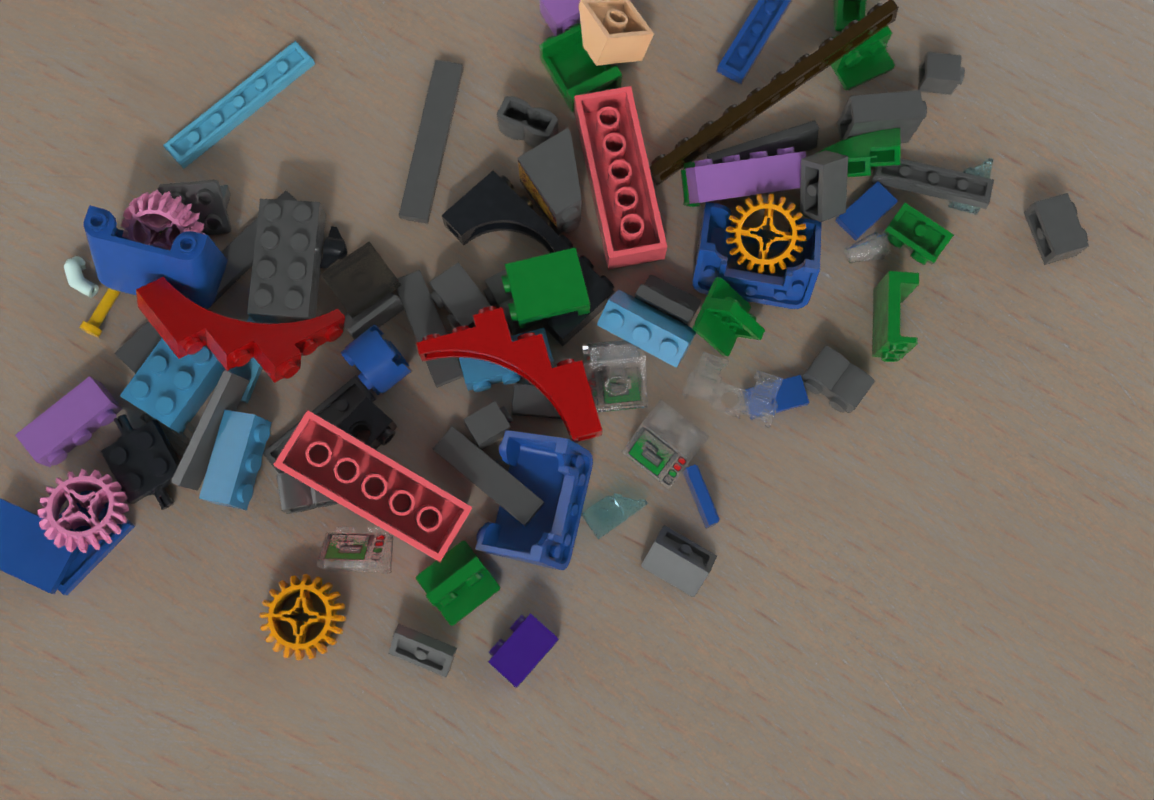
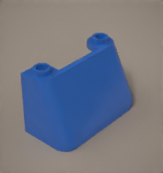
[692,202,822,309]
[83,205,228,309]
[475,430,593,570]

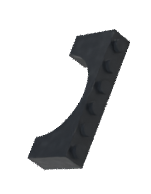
[441,170,615,346]

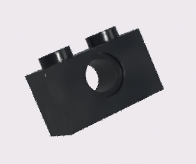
[338,397,397,450]

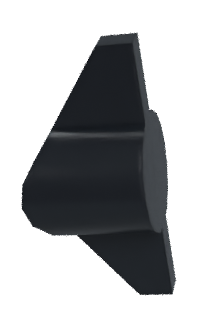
[320,226,347,269]

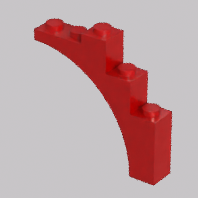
[136,277,345,383]
[416,306,603,443]

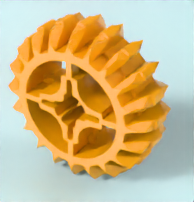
[726,193,806,274]
[259,574,346,660]

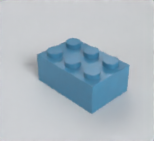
[120,338,226,435]

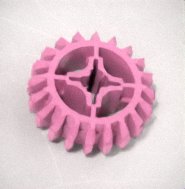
[120,189,206,250]
[37,469,129,553]

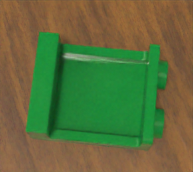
[539,23,622,113]
[501,247,590,329]
[872,271,919,362]

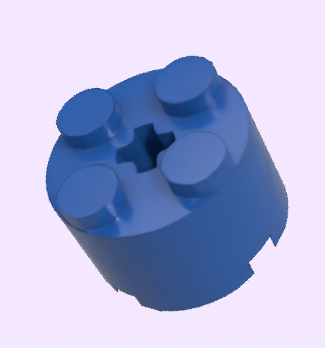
[341,324,412,395]

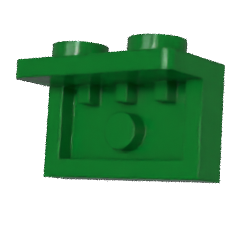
[884,202,954,266]

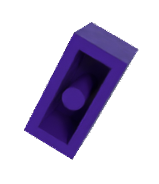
[488,613,559,688]

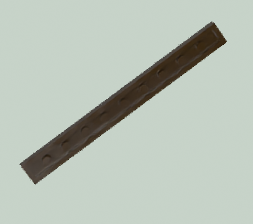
[650,0,899,186]

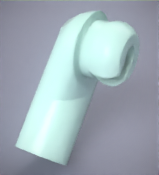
[64,256,99,298]

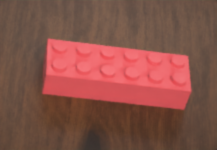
[574,86,668,270]
[273,410,473,562]

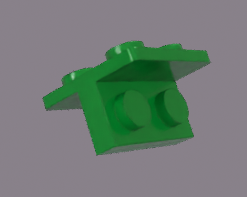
[830,26,895,91]
[693,277,765,356]
[416,540,500,626]

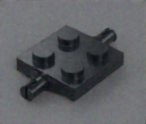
[101,414,180,510]

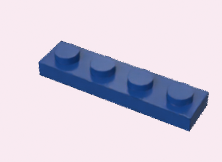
[717,0,792,84]

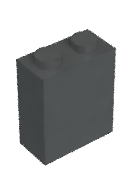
[837,90,927,143]

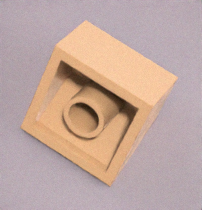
[579,0,654,66]

